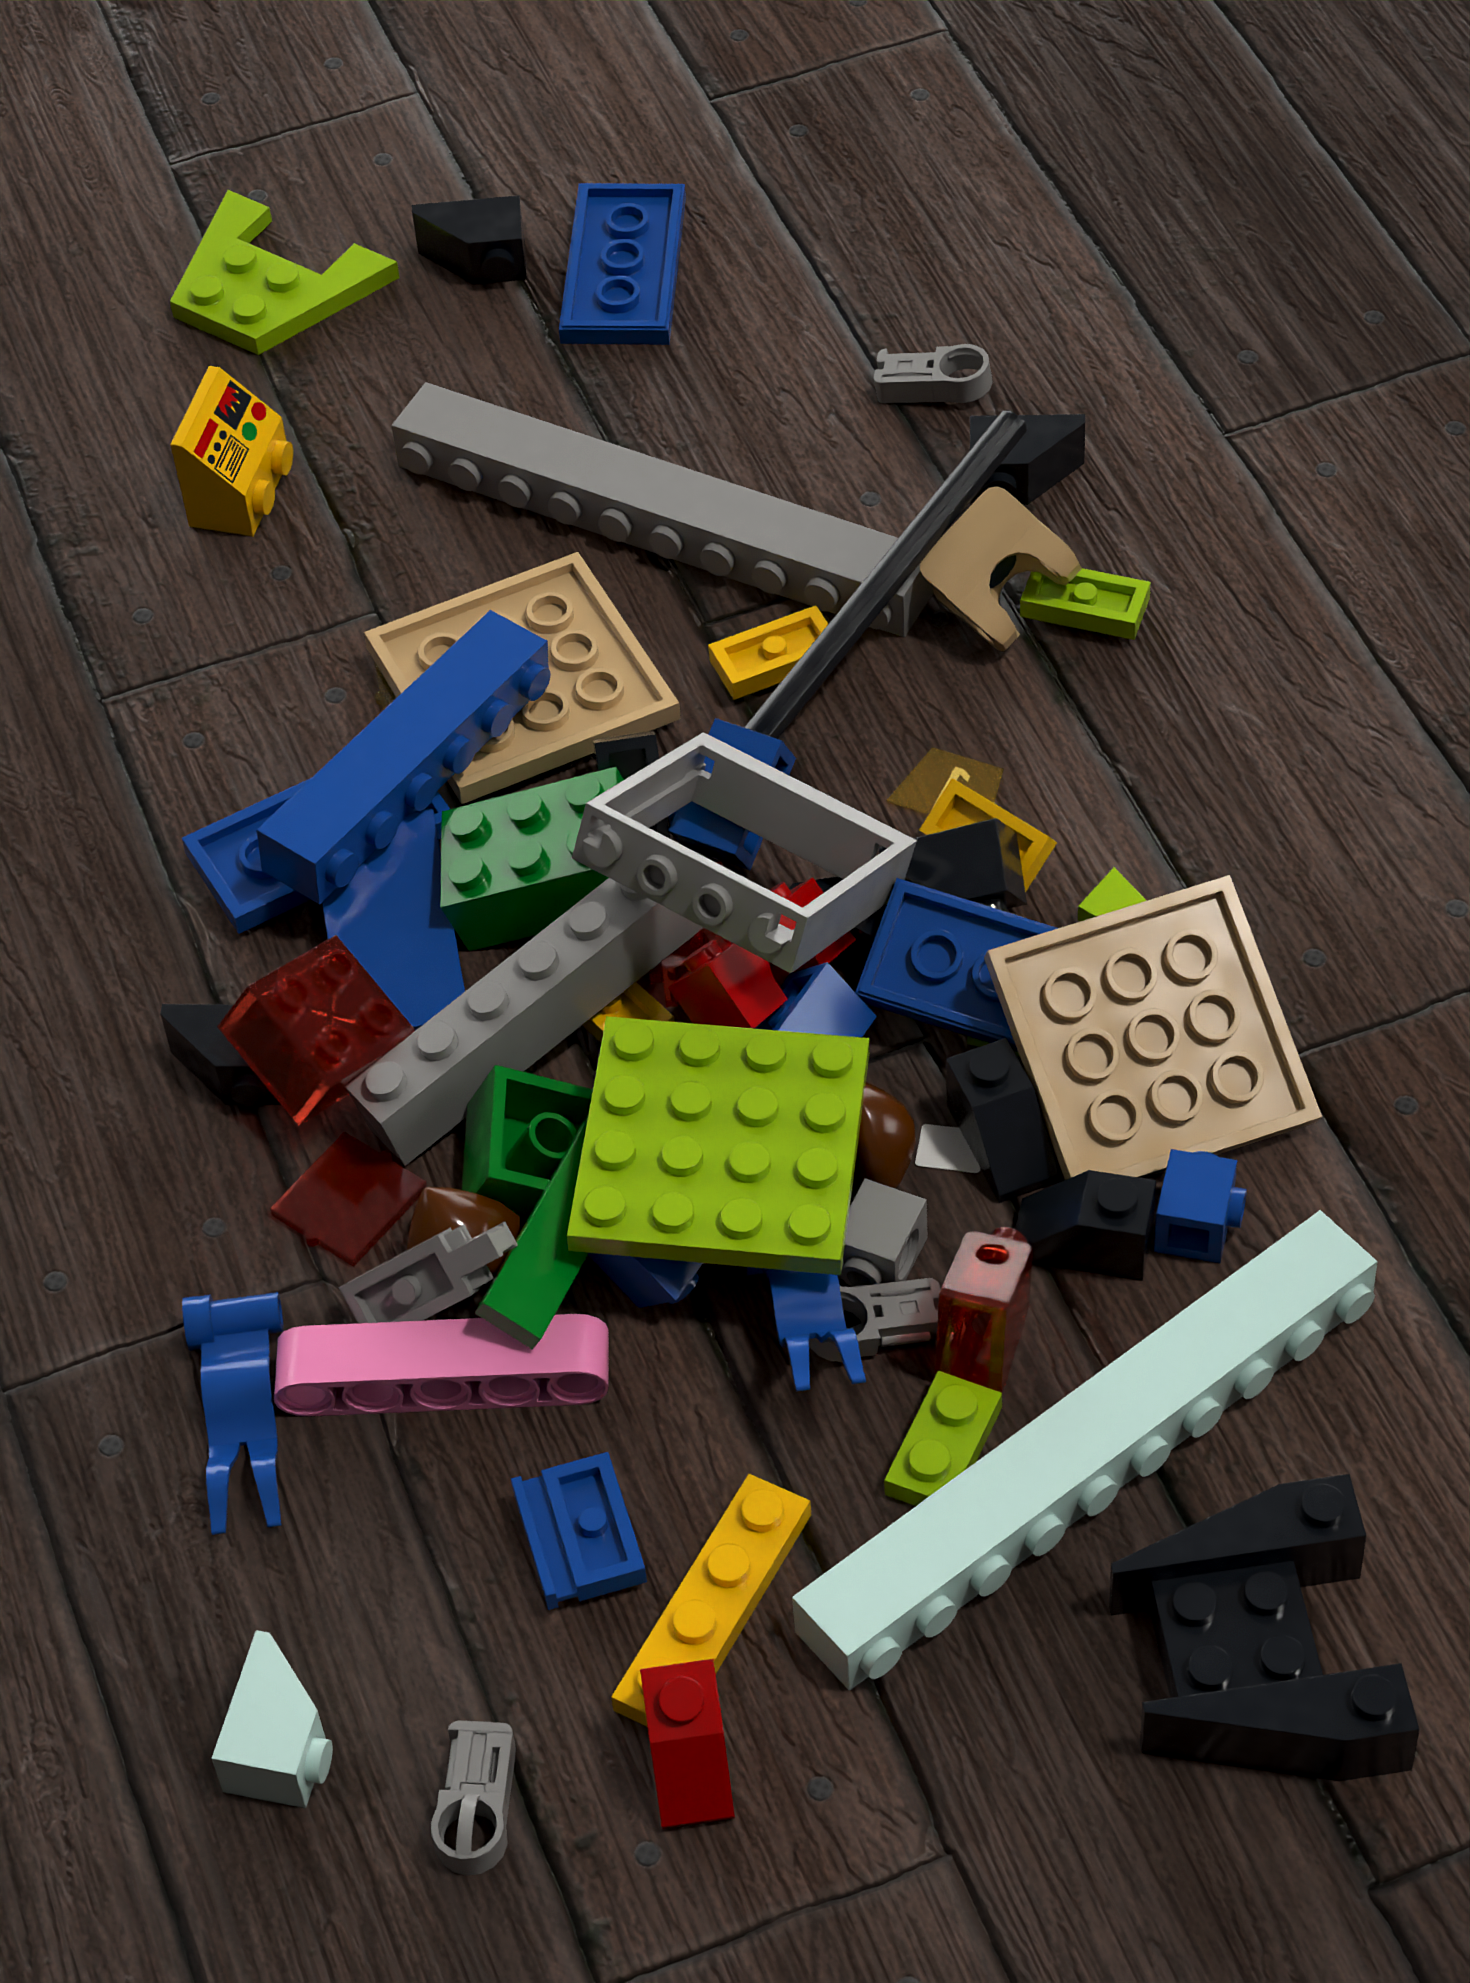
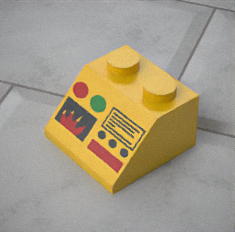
[170,366,293,536]

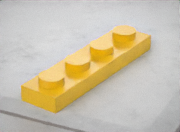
[611,1474,812,1727]

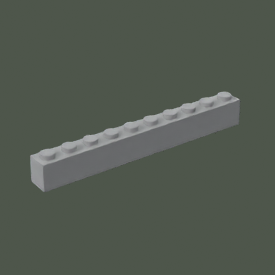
[391,382,933,637]

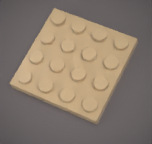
[364,552,680,804]
[984,875,1322,1180]

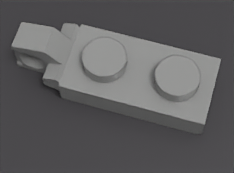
[339,1222,518,1323]

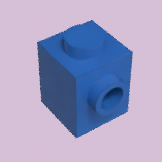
[1154,1149,1247,1263]

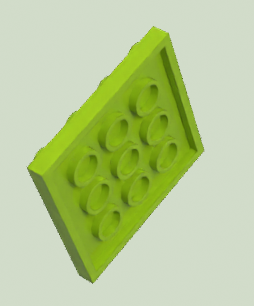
[567,1016,869,1275]

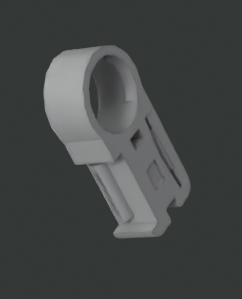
[874,344,993,403]
[809,1278,948,1362]
[431,1720,516,1876]

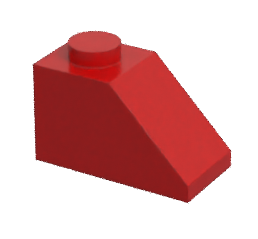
[640,1659,735,1829]

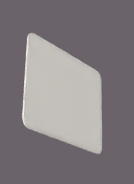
[915,1124,980,1173]

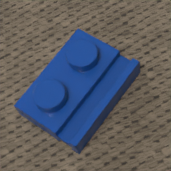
[511,1452,647,1610]

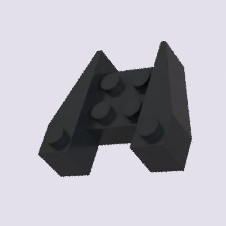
[1109,1474,1420,1781]

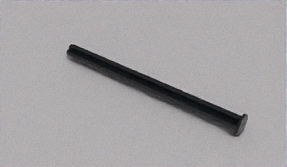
[744,410,1027,739]

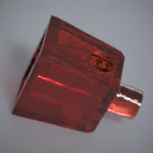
[935,1227,1033,1394]

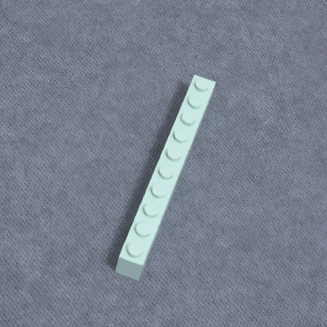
[792,1210,1377,1691]

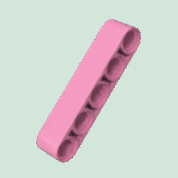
[274,1314,609,1416]

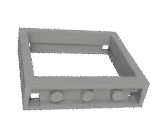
[572,732,917,973]

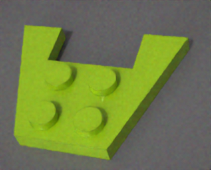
[170,190,400,355]

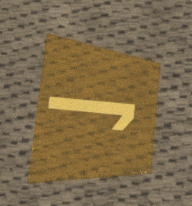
[886,747,1004,814]

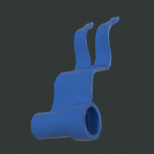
[743,1267,866,1392]
[182,1292,284,1535]

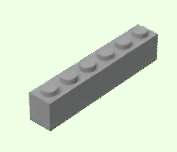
[345,878,704,1166]

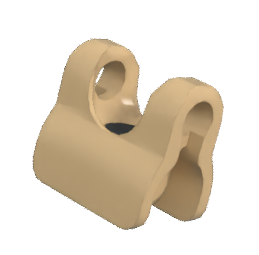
[920,487,1082,651]

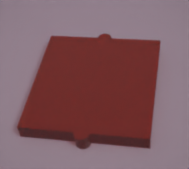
[270,1132,427,1267]

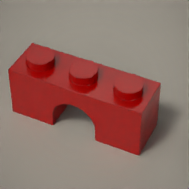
[668,877,856,1029]

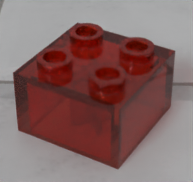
[217,935,416,1126]

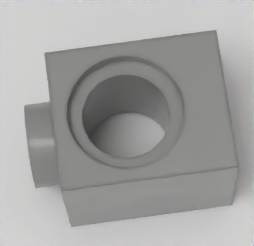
[837,1179,928,1287]

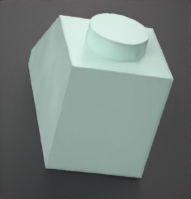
[211,1630,333,1808]

